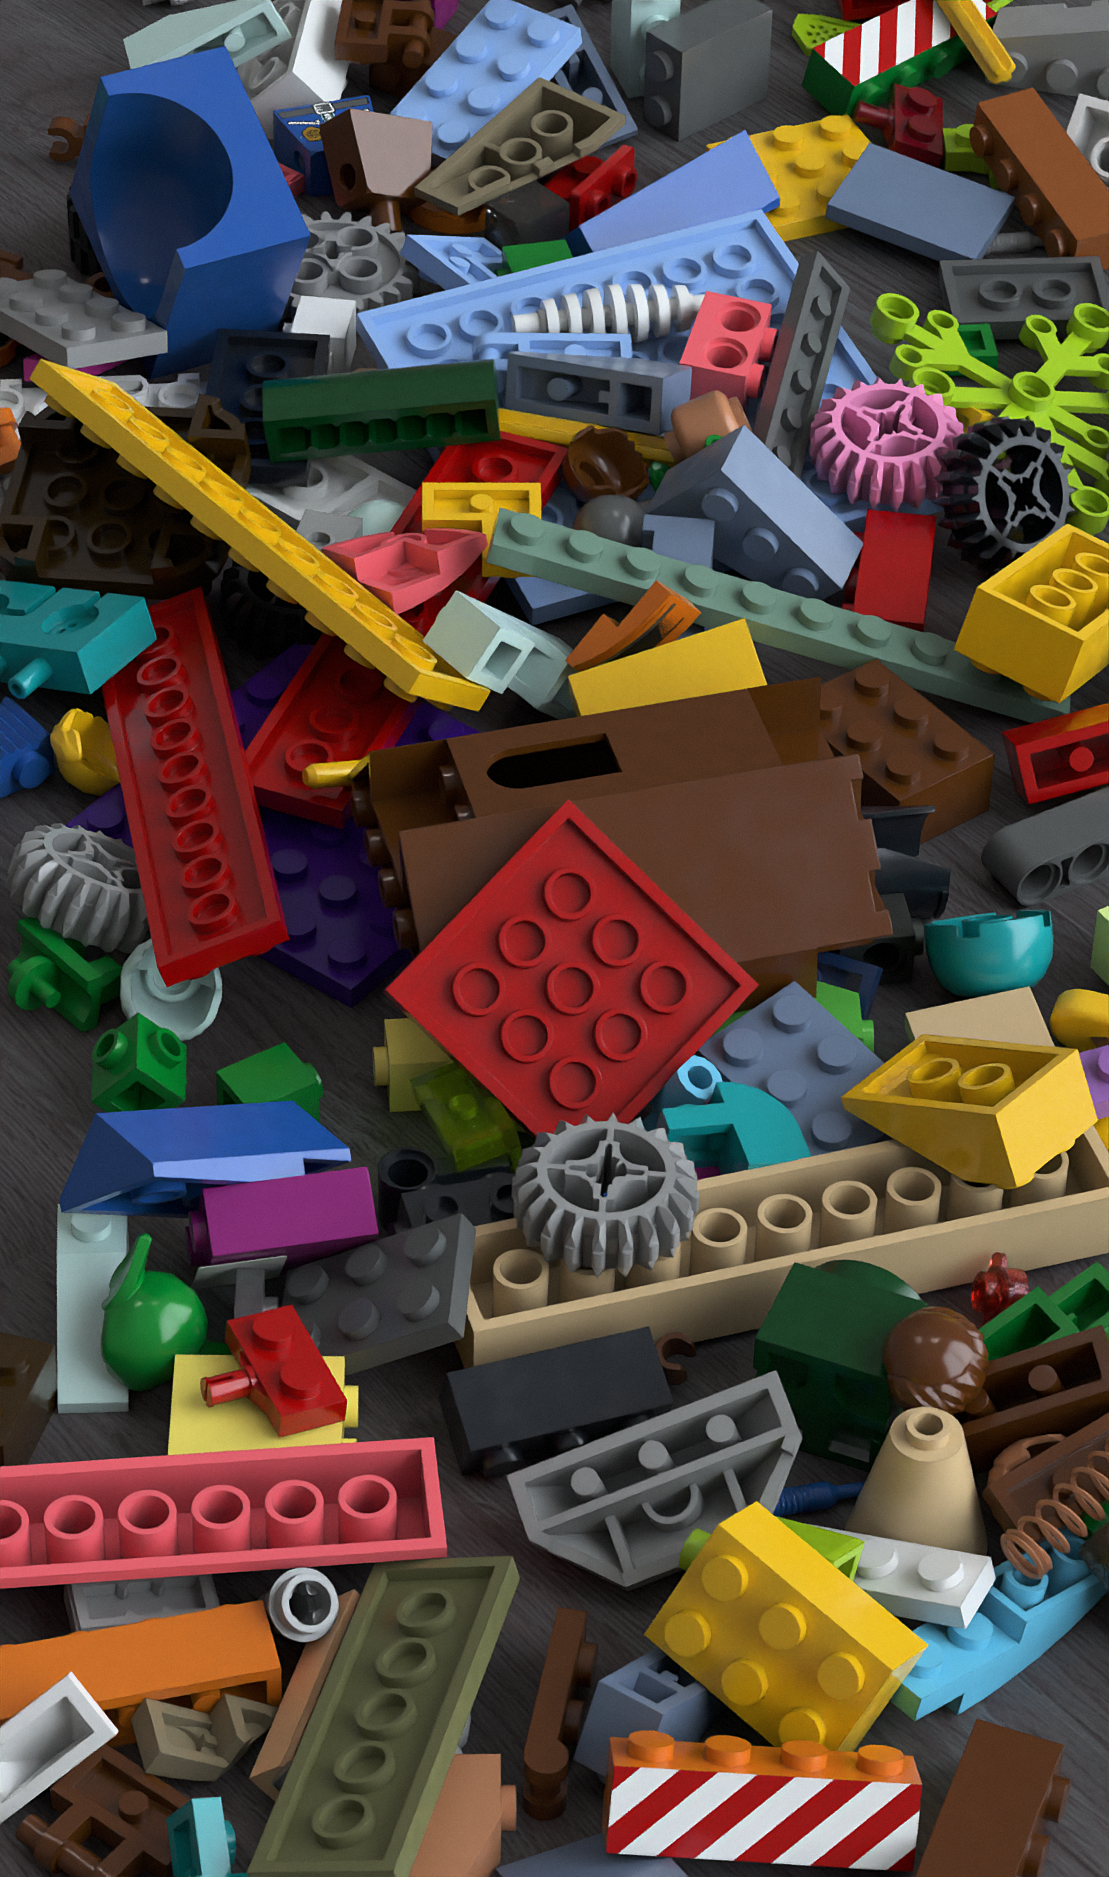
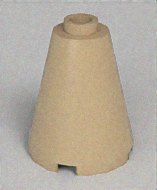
[844,1407,988,1556]

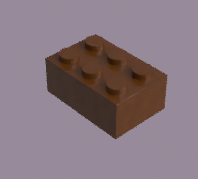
[820,659,995,845]

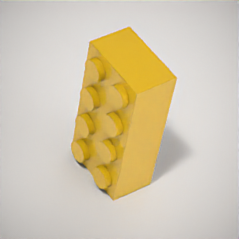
[953,523,1109,703]

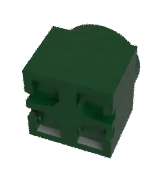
[753,1260,928,1473]

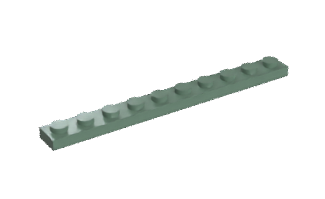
[486,508,1071,723]

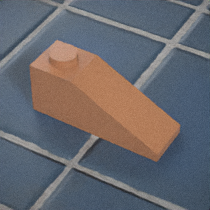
[409,1754,516,1877]

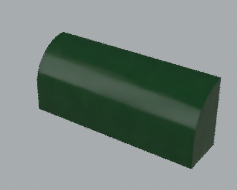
[262,358,501,463]

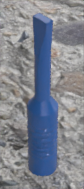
[773,1481,865,1517]

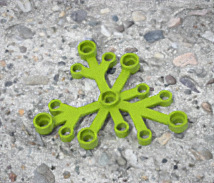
[870,293,1109,536]

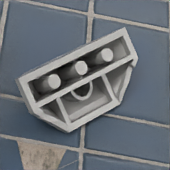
[506,1370,803,1591]

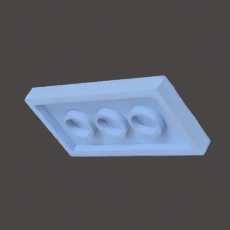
[389,0,583,168]

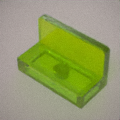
[410,1062,522,1174]

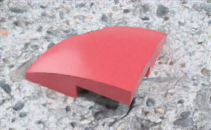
[321,528,488,614]

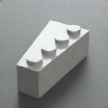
[985,0,1109,101]

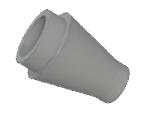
[257,1567,339,1642]

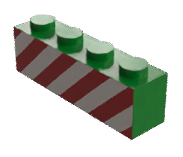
[801,0,998,119]

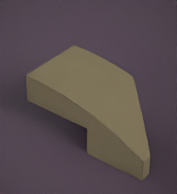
[131,1693,278,1782]

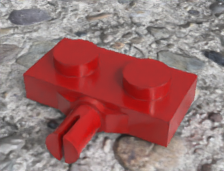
[200,1305,347,1437]

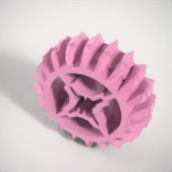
[809,377,964,512]

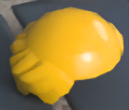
[50,708,120,796]

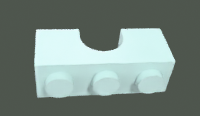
[422,590,579,720]

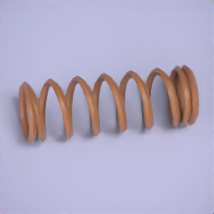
[1000,1437,1109,1579]

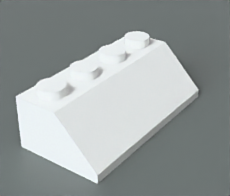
[237,0,351,139]

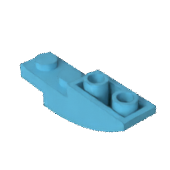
[890,1528,1109,1721]

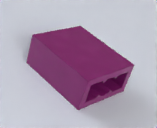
[185,1166,379,1275]

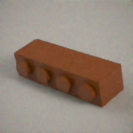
[969,87,1109,270]

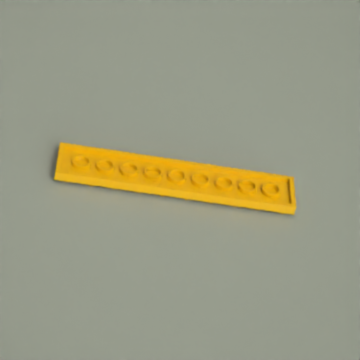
[29,359,491,712]

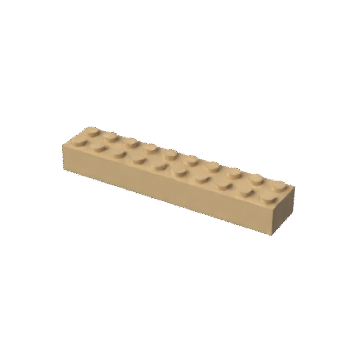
[454,1125,1109,1369]

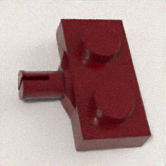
[852,83,944,168]

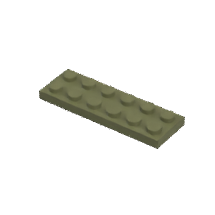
[247,1556,520,1877]

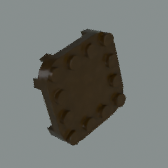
[0,394,251,600]

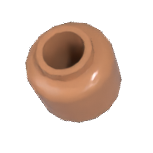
[664,390,753,465]

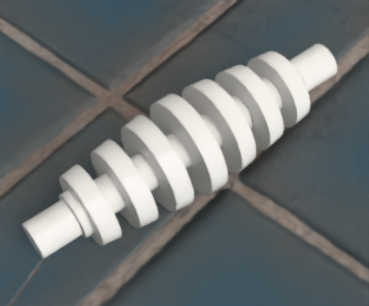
[511,284,705,343]

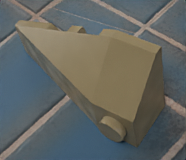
[414,77,626,216]

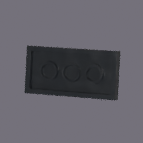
[205,328,330,488]

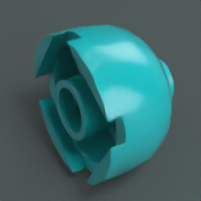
[923,910,1054,998]

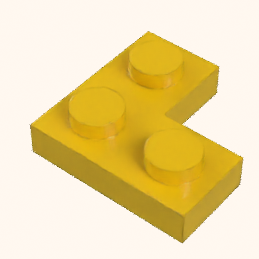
[422,483,541,578]

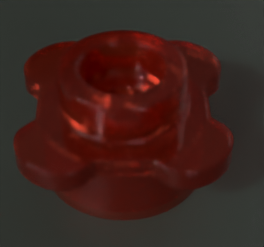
[971,1252,1029,1326]

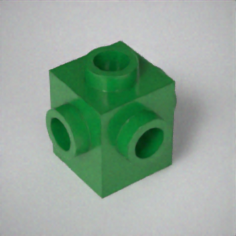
[91,1012,187,1112]

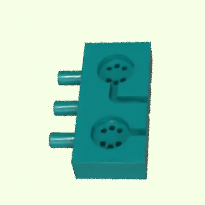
[0,580,157,699]

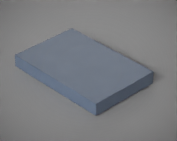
[825,143,1015,261]

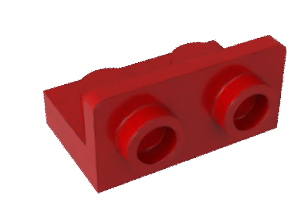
[524,144,638,235]

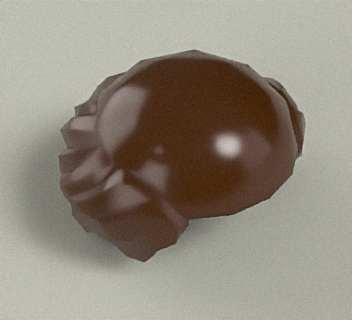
[562,425,649,504]
[882,1307,990,1416]

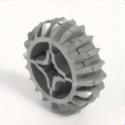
[5,823,151,954]
[512,1113,699,1279]

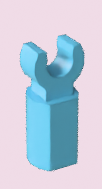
[642,1055,723,1132]

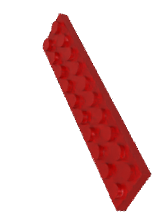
[245,431,568,829]
[101,587,290,987]

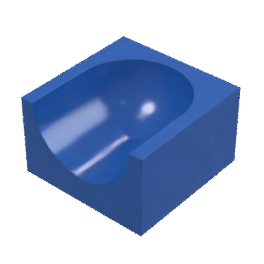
[69,46,311,380]

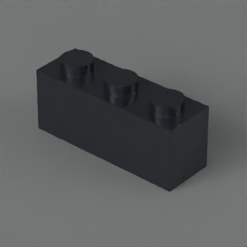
[439,1326,674,1478]

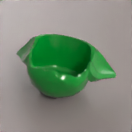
[100,1233,233,1392]

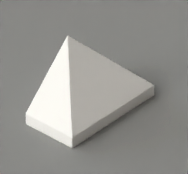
[0,1672,118,1824]

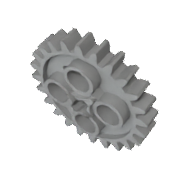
[281,212,420,323]

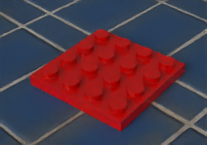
[382,799,759,1141]

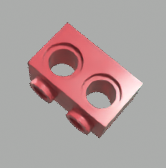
[679,291,779,412]

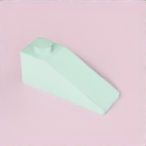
[123,0,292,69]
[57,1204,129,1414]

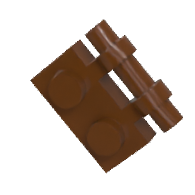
[335,0,435,69]
[16,1744,191,1877]

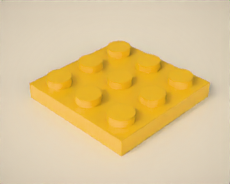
[706,114,871,242]

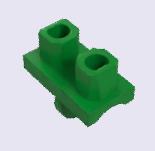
[7,917,122,1033]

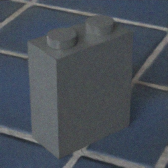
[643,0,773,142]

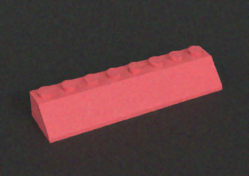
[0,1437,447,1589]

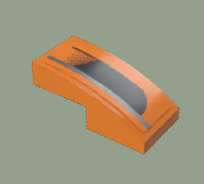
[565,580,701,672]

